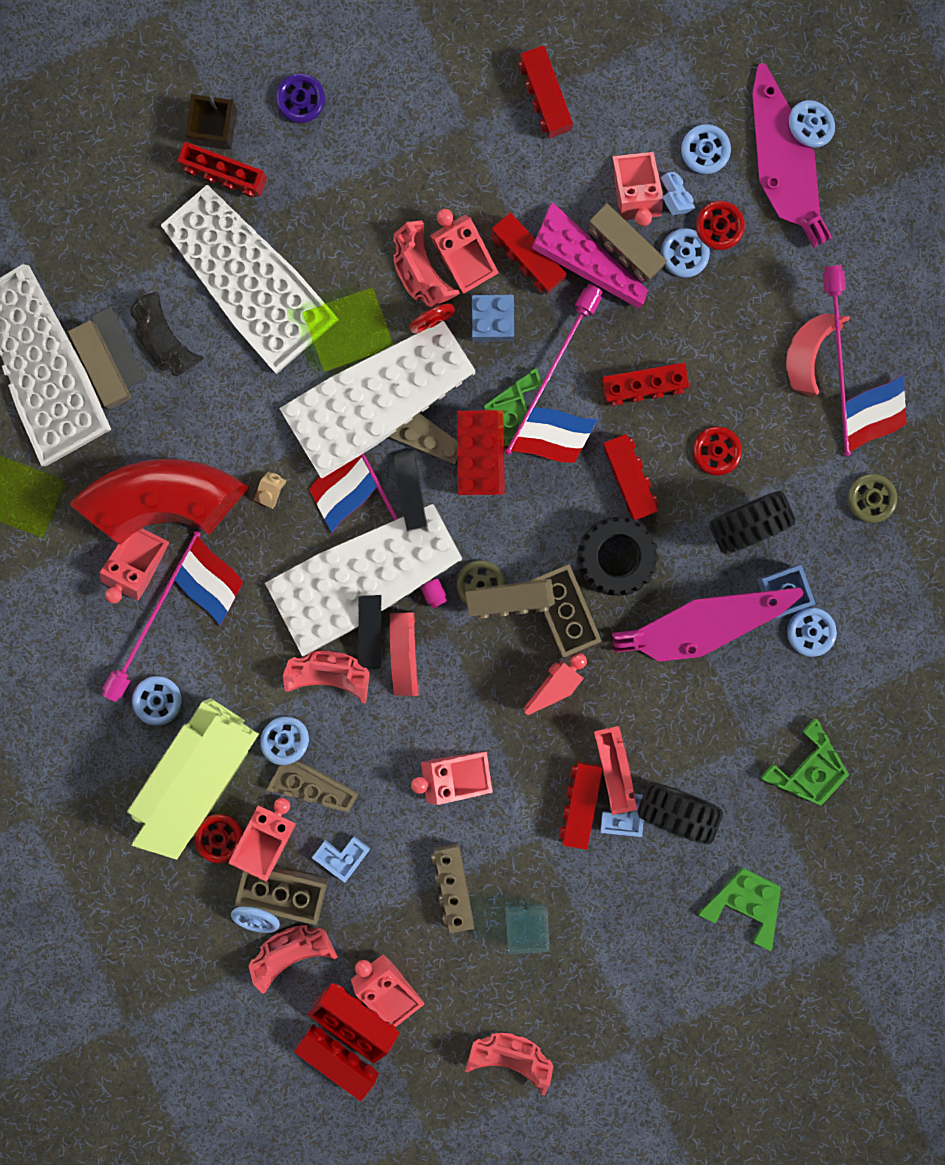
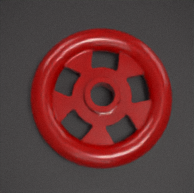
[695,201,745,250]
[409,304,455,333]
[693,426,742,476]
[194,814,243,863]

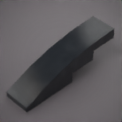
[393,449,428,532]

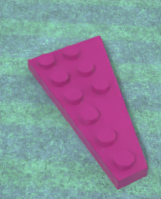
[532,202,648,309]

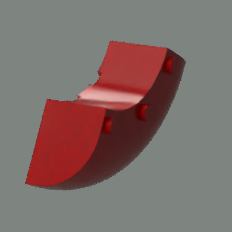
[69,458,249,545]

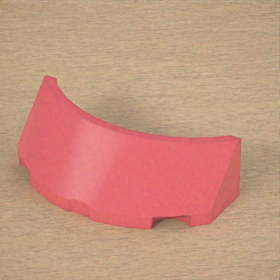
[393,220,460,307]
[786,313,850,398]
[390,612,419,696]
[283,651,370,704]
[594,726,638,815]
[249,925,338,994]
[465,1033,553,1095]

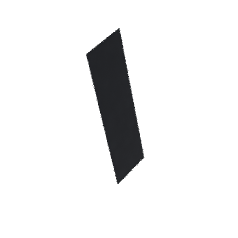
[358,595,382,670]

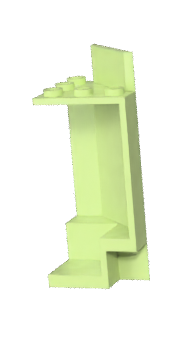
[128,698,259,859]

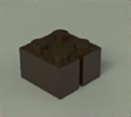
[185,94,237,150]

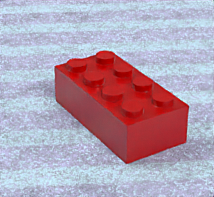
[457,410,505,495]
[307,983,400,1064]

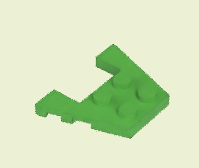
[484,368,542,447]
[760,718,849,806]
[698,867,781,951]

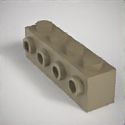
[588,203,667,283]
[68,320,132,409]
[465,579,555,619]
[431,843,474,933]

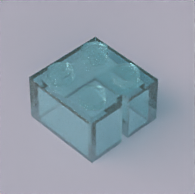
[505,904,550,954]

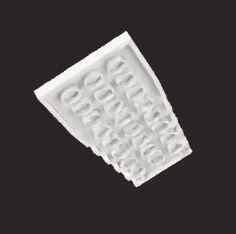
[161,185,338,374]
[0,264,111,466]
[279,321,475,478]
[265,504,462,656]

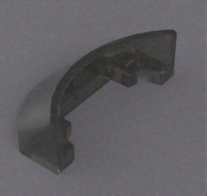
[130,291,204,376]

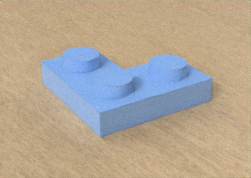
[660,172,695,215]
[600,794,644,837]
[312,836,370,883]

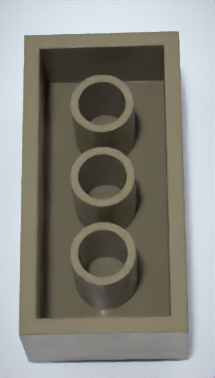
[530,564,602,658]
[235,866,329,925]

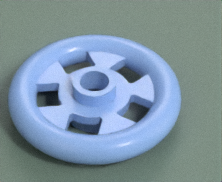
[789,100,835,148]
[681,124,731,174]
[660,228,710,278]
[787,607,837,657]
[132,676,182,726]
[260,716,309,765]
[231,907,280,933]

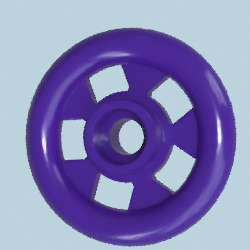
[276,73,325,123]

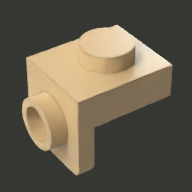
[254,472,286,509]

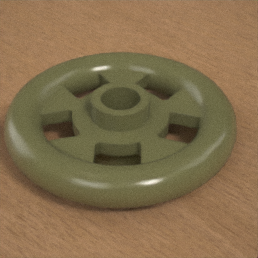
[848,474,897,523]
[456,560,505,606]

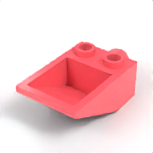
[613,152,664,226]
[429,209,499,294]
[100,528,169,604]
[523,653,587,715]
[411,752,492,805]
[229,798,296,882]
[351,954,424,1027]

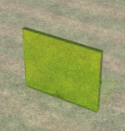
[302,287,394,372]
[0,456,65,538]

